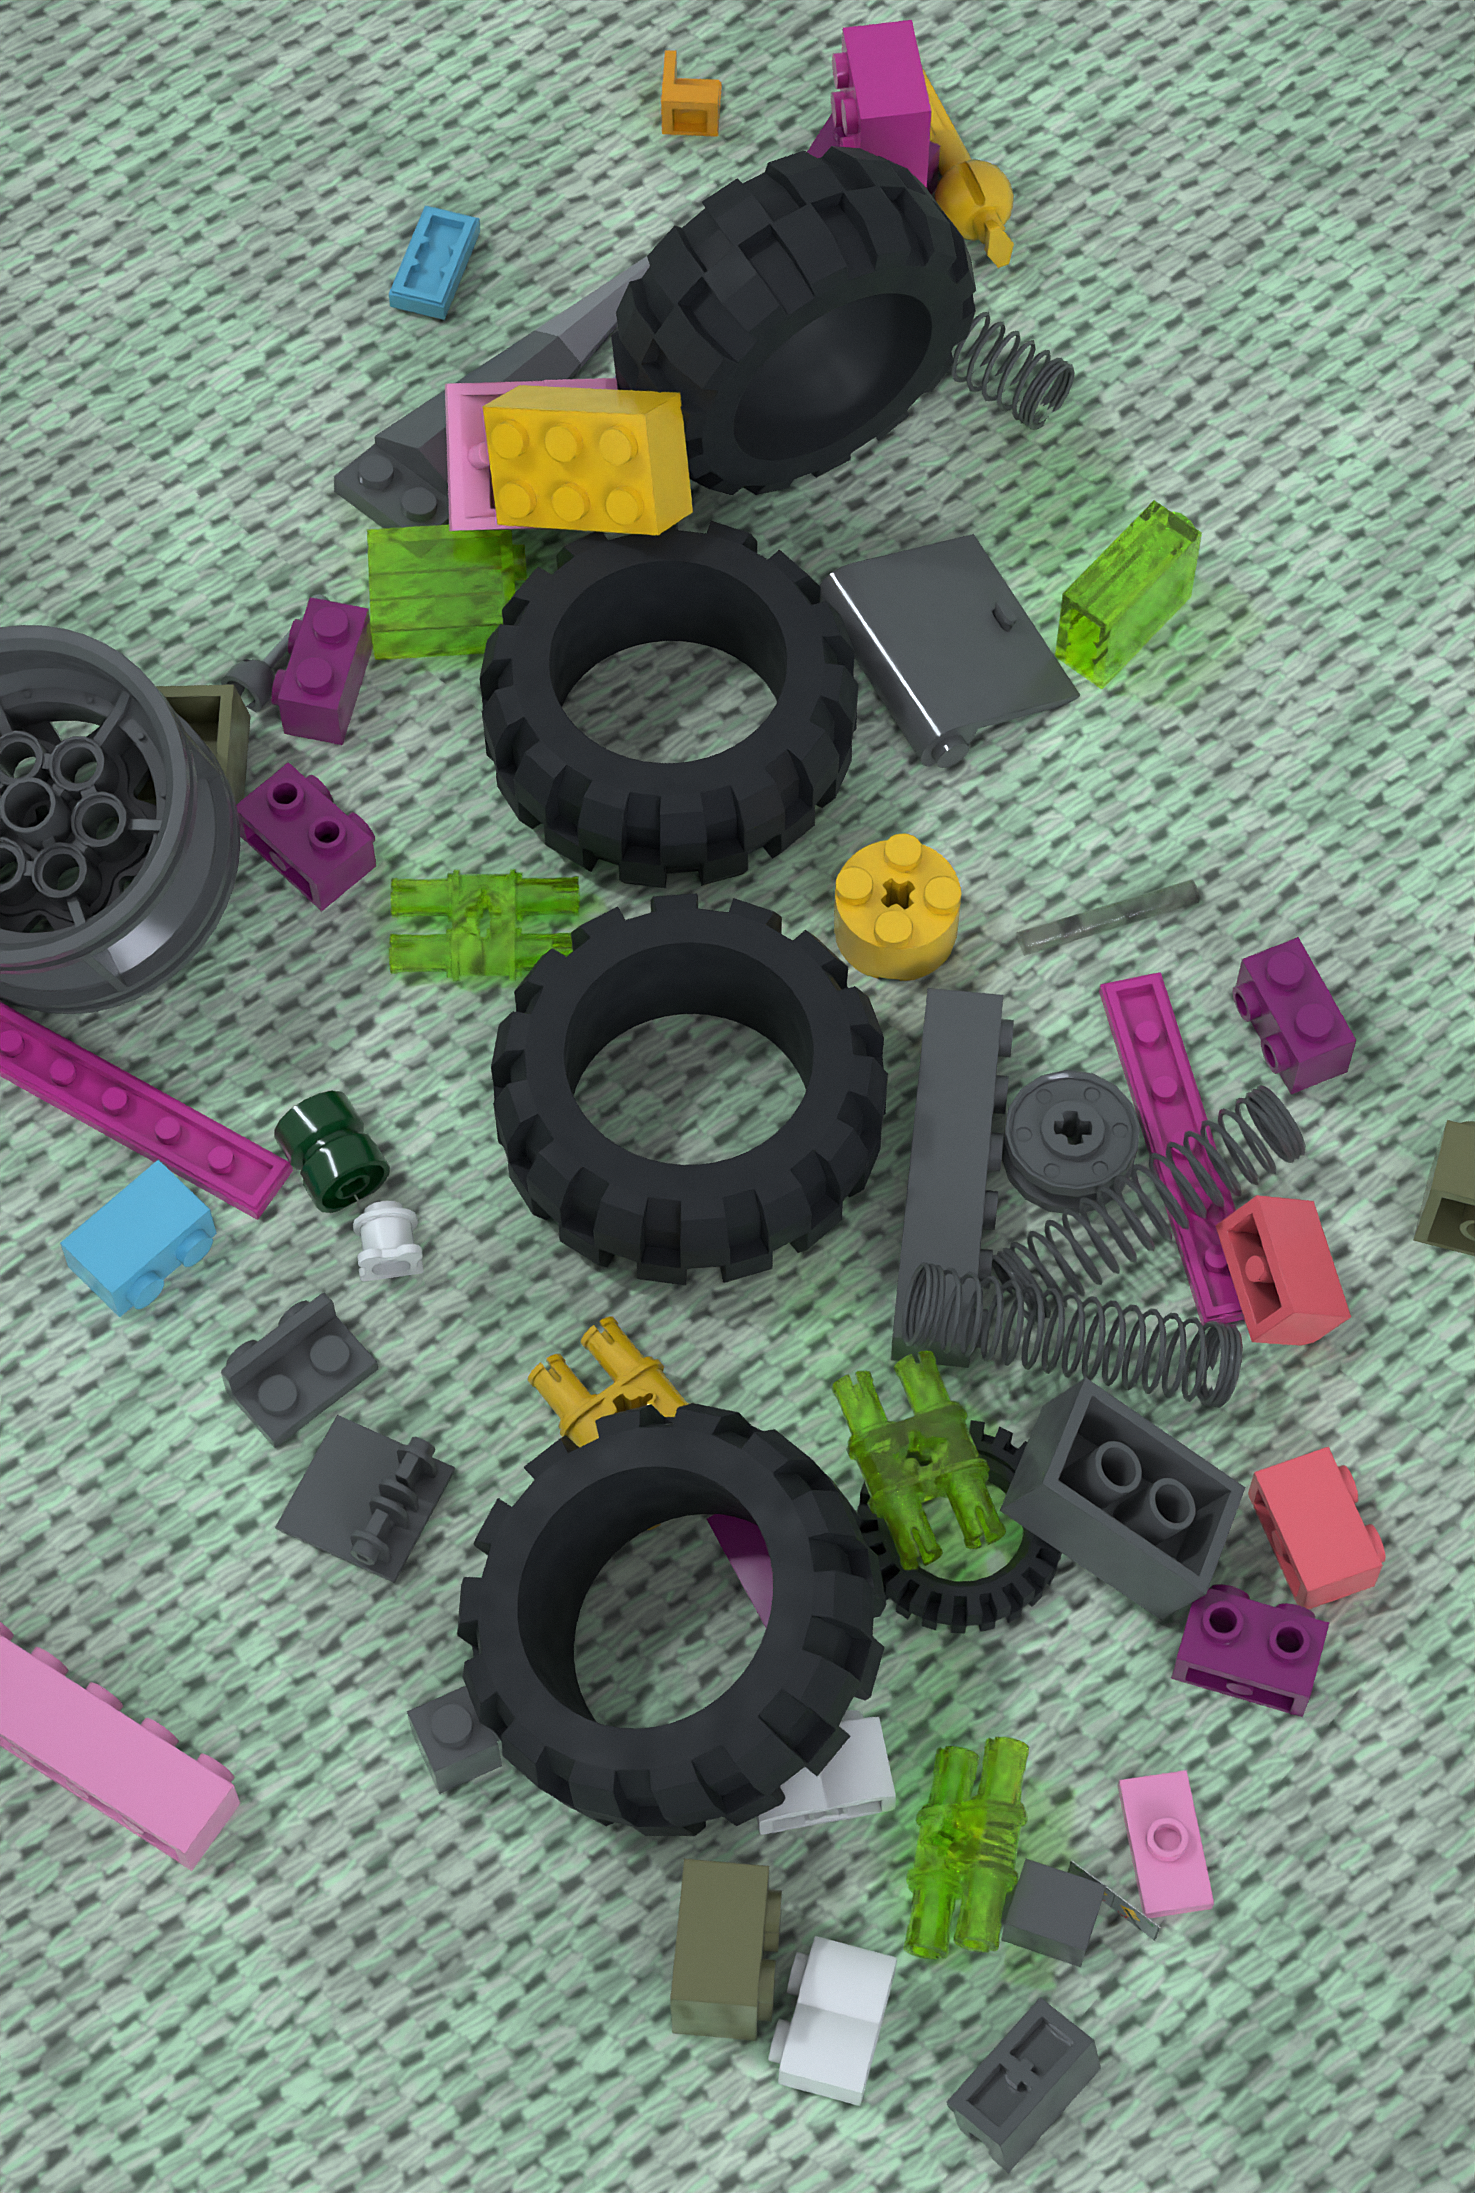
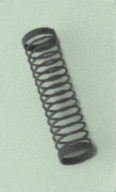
[947,312,1075,430]
[992,1085,1306,1325]
[902,1262,1243,1408]

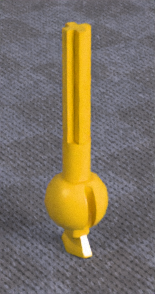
[922,67,1014,268]

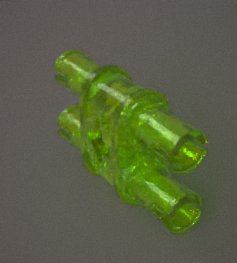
[389,869,580,981]
[831,1350,1006,1570]
[903,1736,1030,1960]

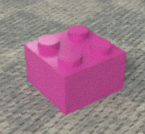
[831,20,931,187]

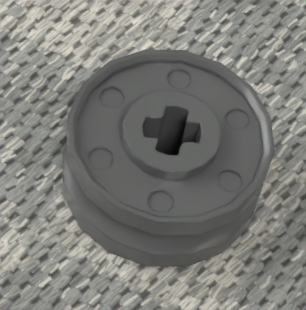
[1002,1070,1140,1214]

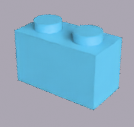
[60,1160,217,1317]

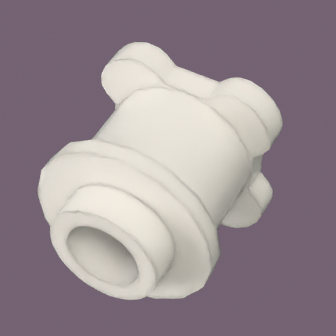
[353,1201,424,1282]

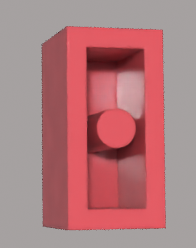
[1215,1195,1351,1346]
[1248,1446,1386,1610]

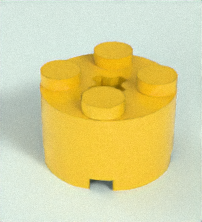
[834,833,961,981]

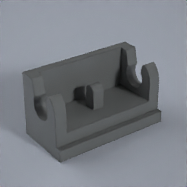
[947,1997,1101,2174]

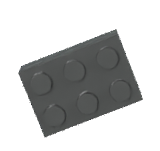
[1000,1377,1246,1620]

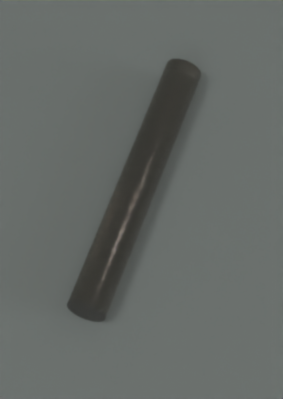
[1016,879,1200,956]

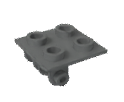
[275,1415,455,1583]

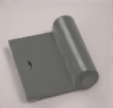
[819,534,1080,768]

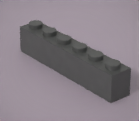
[891,988,1014,1368]

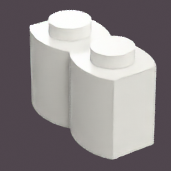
[757,1710,896,1835]
[768,1936,897,2106]

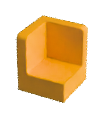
[661,50,721,137]

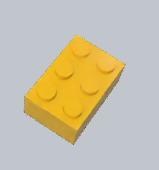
[482,385,693,535]

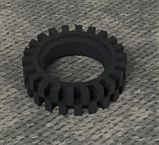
[857,1419,1062,1634]

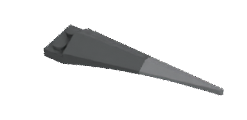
[334,256,650,556]

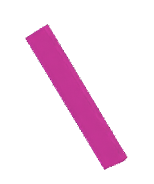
[1099,972,1244,1326]
[0,1002,293,1220]

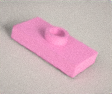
[1118,1770,1214,1918]

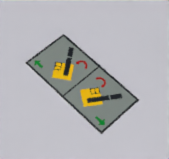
[1068,1860,1160,1941]

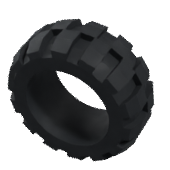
[611,146,976,495]
[479,521,859,888]
[491,893,888,1285]
[457,1403,887,1836]

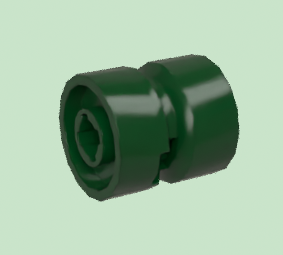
[274,1091,390,1213]

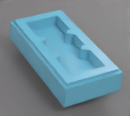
[388,205,481,320]

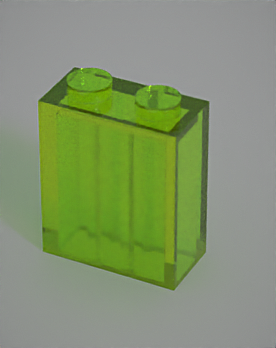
[1055,500,1202,690]
[367,525,527,660]

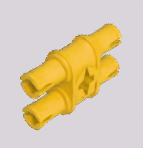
[528,1316,690,1530]

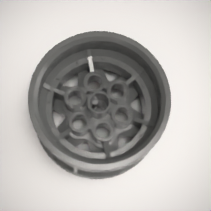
[0,625,241,1014]

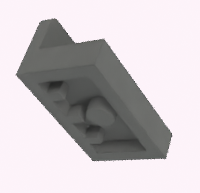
[221,1293,378,1448]

